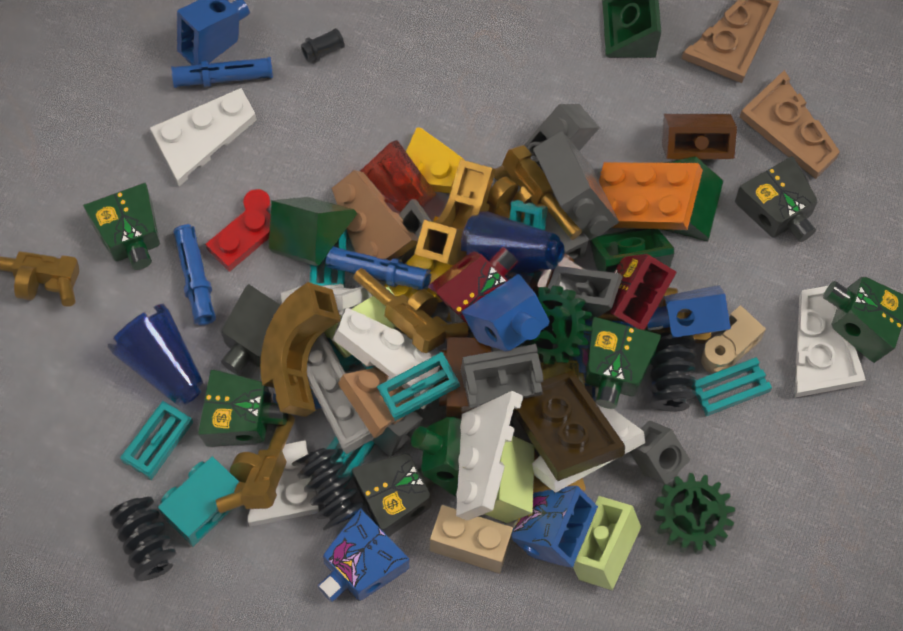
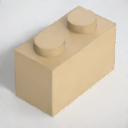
[430,505,513,574]

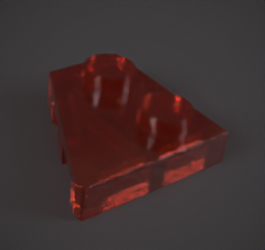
[360,140,436,213]

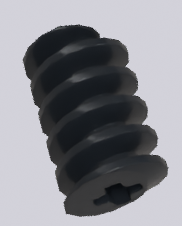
[650,333,696,412]
[292,448,364,531]
[109,496,177,581]

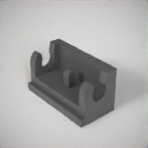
[461,344,543,408]

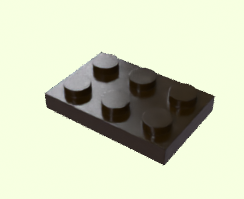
[513,370,625,481]

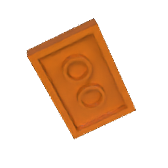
[599,162,703,230]

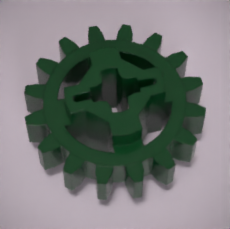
[523,285,593,365]
[653,473,735,555]

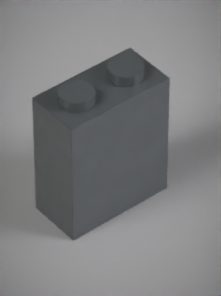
[533,131,619,240]

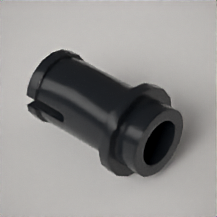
[301,28,345,63]

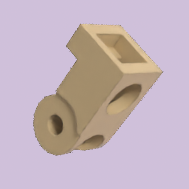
[701,305,766,374]

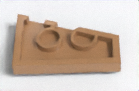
[682,0,780,83]
[740,70,840,179]
[331,170,418,261]
[338,367,446,439]

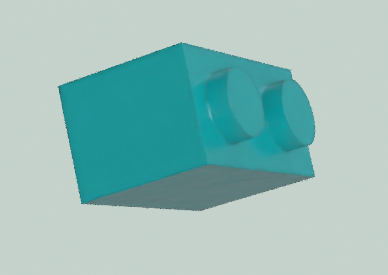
[158,456,240,547]

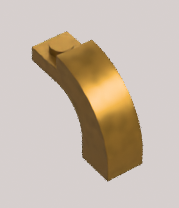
[414,159,496,265]
[260,282,341,417]

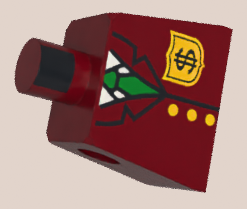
[428,247,518,325]
[609,254,677,330]

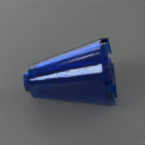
[461,211,565,278]
[107,303,203,405]

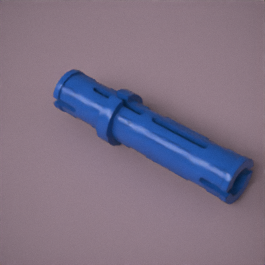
[171,57,273,88]
[173,224,216,326]
[326,246,431,290]

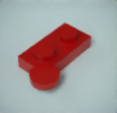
[205,189,271,272]

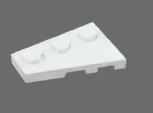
[332,307,440,409]
[456,391,523,521]

